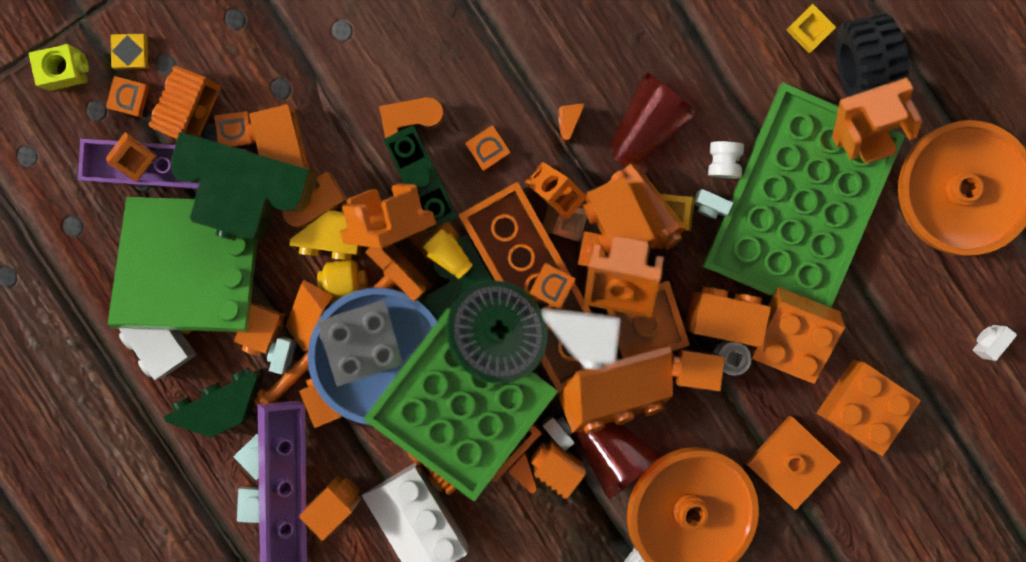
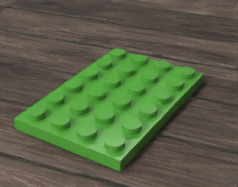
[702,83,906,307]

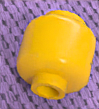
[317,260,368,304]

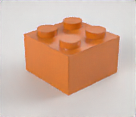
[750,286,845,384]
[684,287,771,347]
[816,360,921,457]

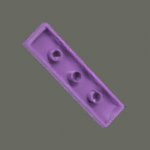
[78,138,252,189]
[258,401,307,562]

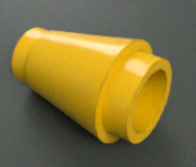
[423,228,473,279]

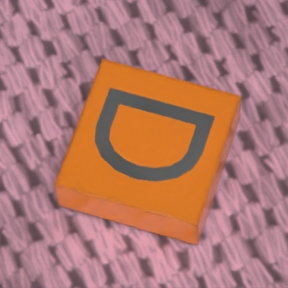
[106,76,150,118]
[214,111,254,148]
[465,125,511,172]
[529,263,576,309]

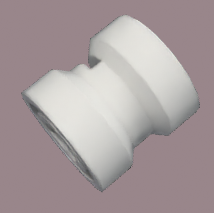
[708,141,744,179]
[713,340,752,376]

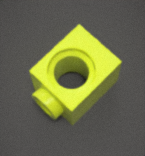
[28,44,89,91]

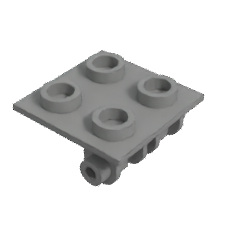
[317,300,403,387]

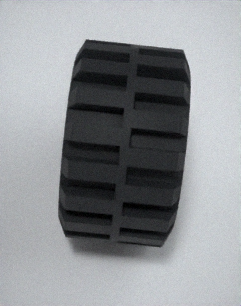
[835,13,909,97]

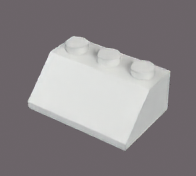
[542,307,619,369]
[362,463,469,562]

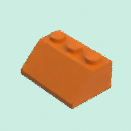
[558,346,673,434]

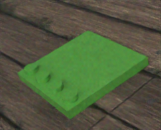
[108,197,258,332]
[363,308,558,501]

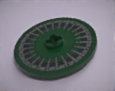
[446,281,547,384]

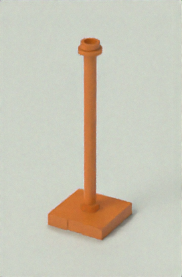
[254,244,434,407]

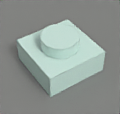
[694,189,733,219]
[267,337,297,374]
[233,433,259,480]
[237,486,259,523]

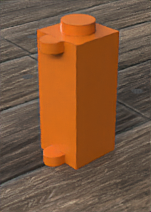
[608,164,687,250]

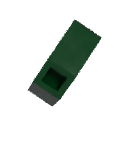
[383,125,458,232]
[163,367,264,438]

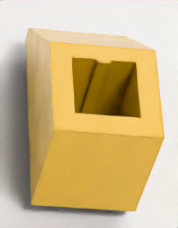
[290,210,362,260]

